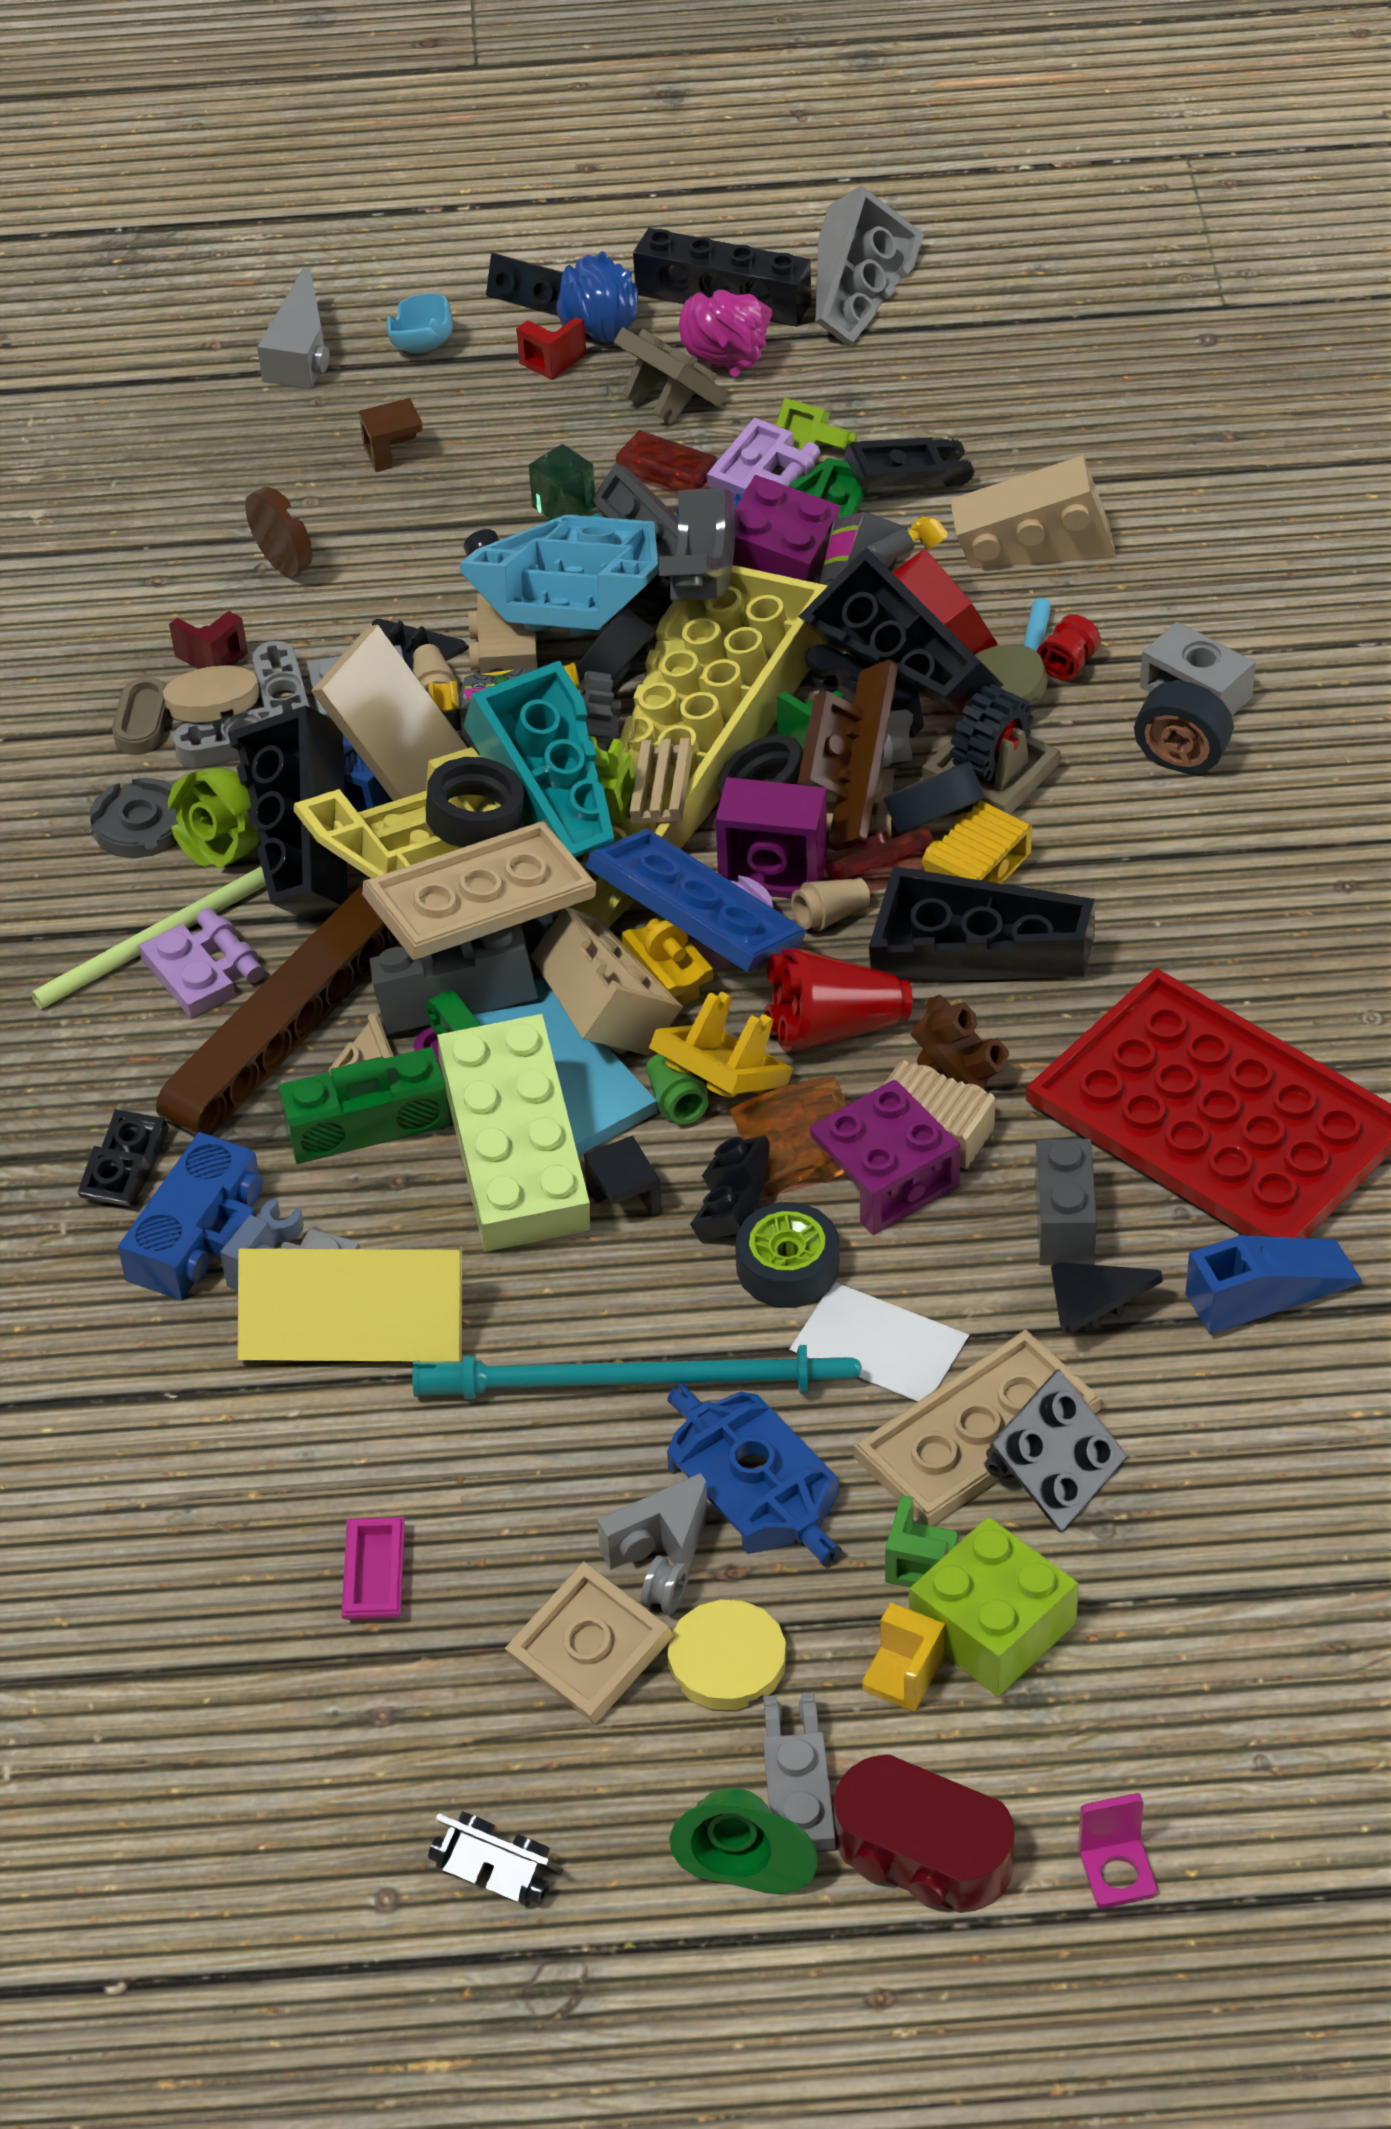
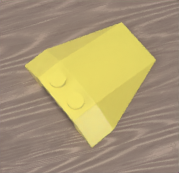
[294,747,501,878]

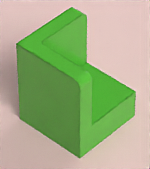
[885,1495,958,1588]

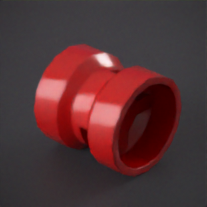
[1037,614,1101,681]

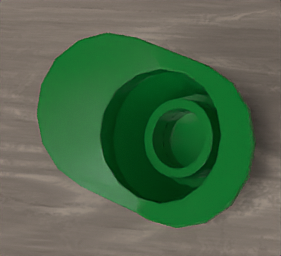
[669,1787,818,1894]

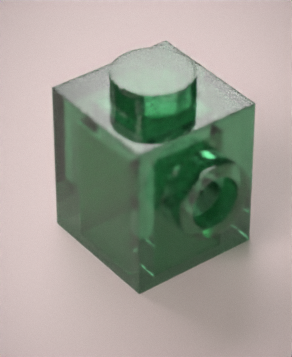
[528,444,596,520]

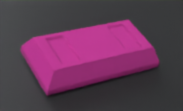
[341,1517,405,1621]

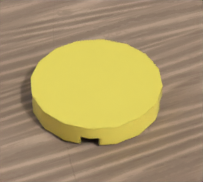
[668,1599,786,1711]

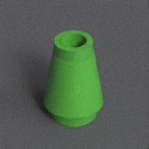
[646,1054,708,1125]

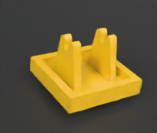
[649,992,794,1097]

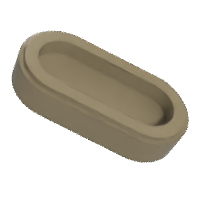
[112,677,169,755]

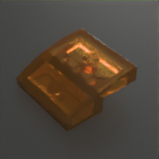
[729,1076,848,1197]

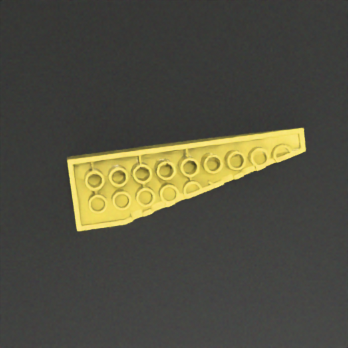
[561,565,828,928]

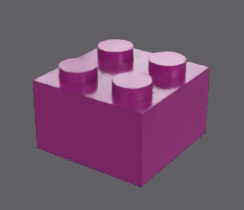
[733,475,841,582]
[715,777,828,899]

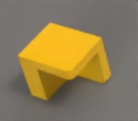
[862,1602,945,1712]

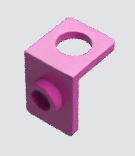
[1078,1793,1157,1909]

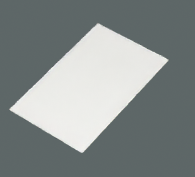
[789,1282,970,1402]

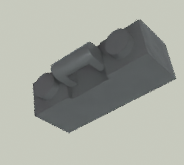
[370,923,538,1034]

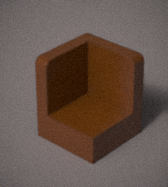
[359,398,423,472]

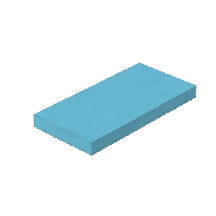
[472,977,658,1156]

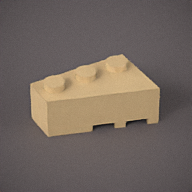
[950,455,1116,568]

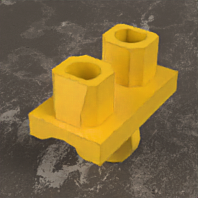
[622,915,713,1006]

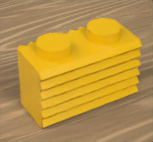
[922,800,1032,884]

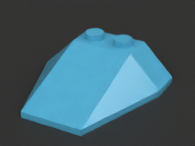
[460,515,658,635]

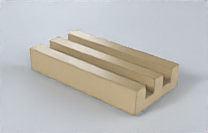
[630,738,693,824]

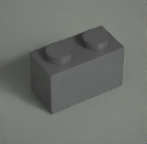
[1035,1139,1097,1265]

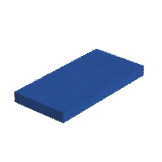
[585,828,806,972]

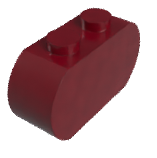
[834,1754,1015,1913]

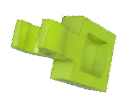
[776,397,858,450]
[589,736,636,824]

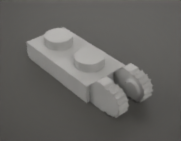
[763,1692,835,1851]

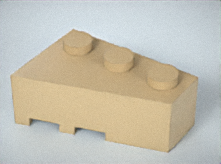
[531,907,683,1056]

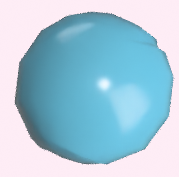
[387,293,453,354]

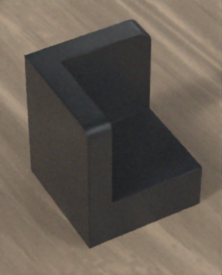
[584,1135,662,1216]

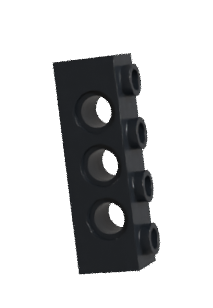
[633,228,812,327]

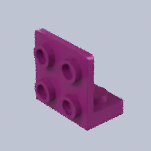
[810,1080,960,1235]

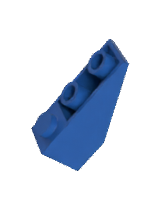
[1185,1235,1361,1335]

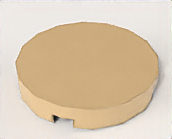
[163,665,260,723]

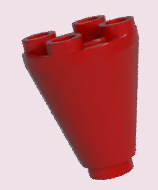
[764,948,913,1051]

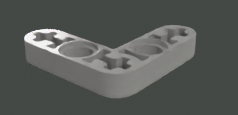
[173,641,309,768]

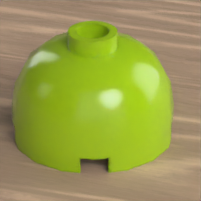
[168,766,260,868]

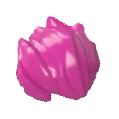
[679,290,773,378]

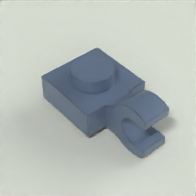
[220,1199,304,1291]

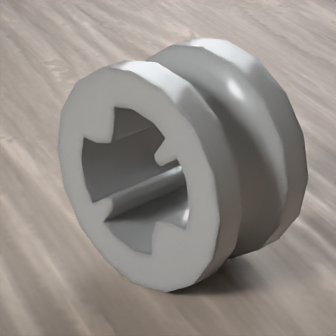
[641,1555,689,1615]

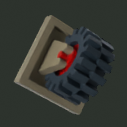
[923,684,1060,814]

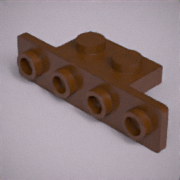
[797,660,898,851]

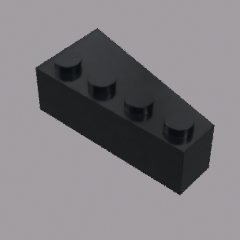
[798,547,1004,717]
[228,705,348,921]
[869,866,1095,982]

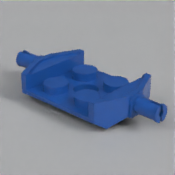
[667,1384,842,1566]

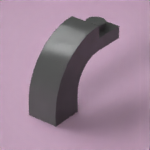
[658,488,735,601]

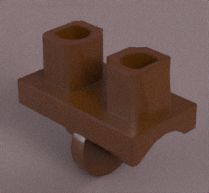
[910,994,1009,1089]

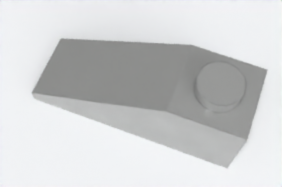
[257,268,330,389]

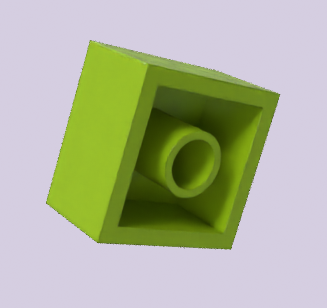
[909,1516,1079,1697]

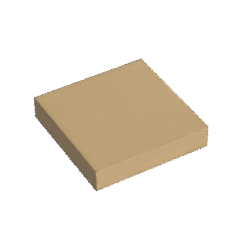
[505,1561,674,1725]

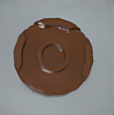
[245,486,313,577]

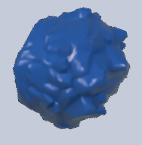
[556,251,639,344]

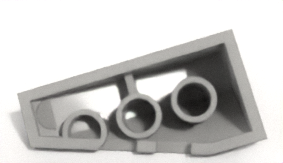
[815,185,924,346]

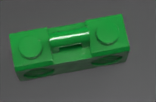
[278,1047,451,1165]

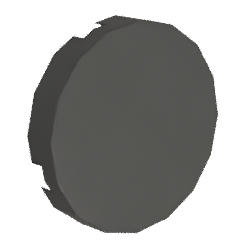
[89,777,178,858]

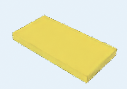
[238,1248,462,1362]

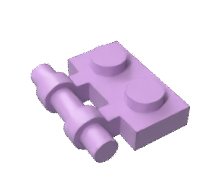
[707,417,821,498]
[138,908,264,1019]

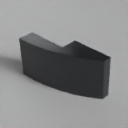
[77,1109,169,1206]
[690,1135,770,1241]

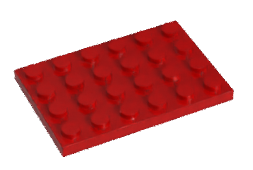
[1026,968,1391,1238]

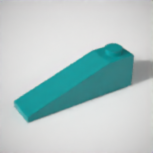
[463,660,614,858]

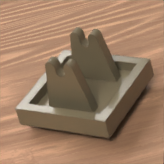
[614,327,728,424]

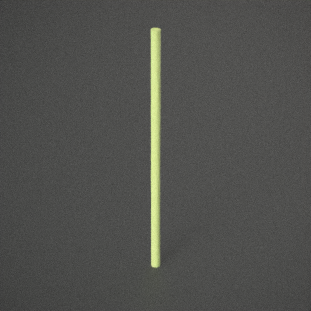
[31,752,482,1009]

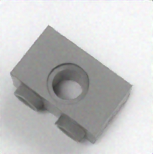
[1140,622,1255,716]

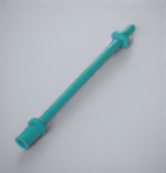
[412,1345,862,1400]

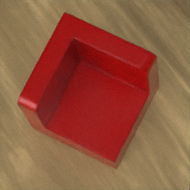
[516,317,587,380]

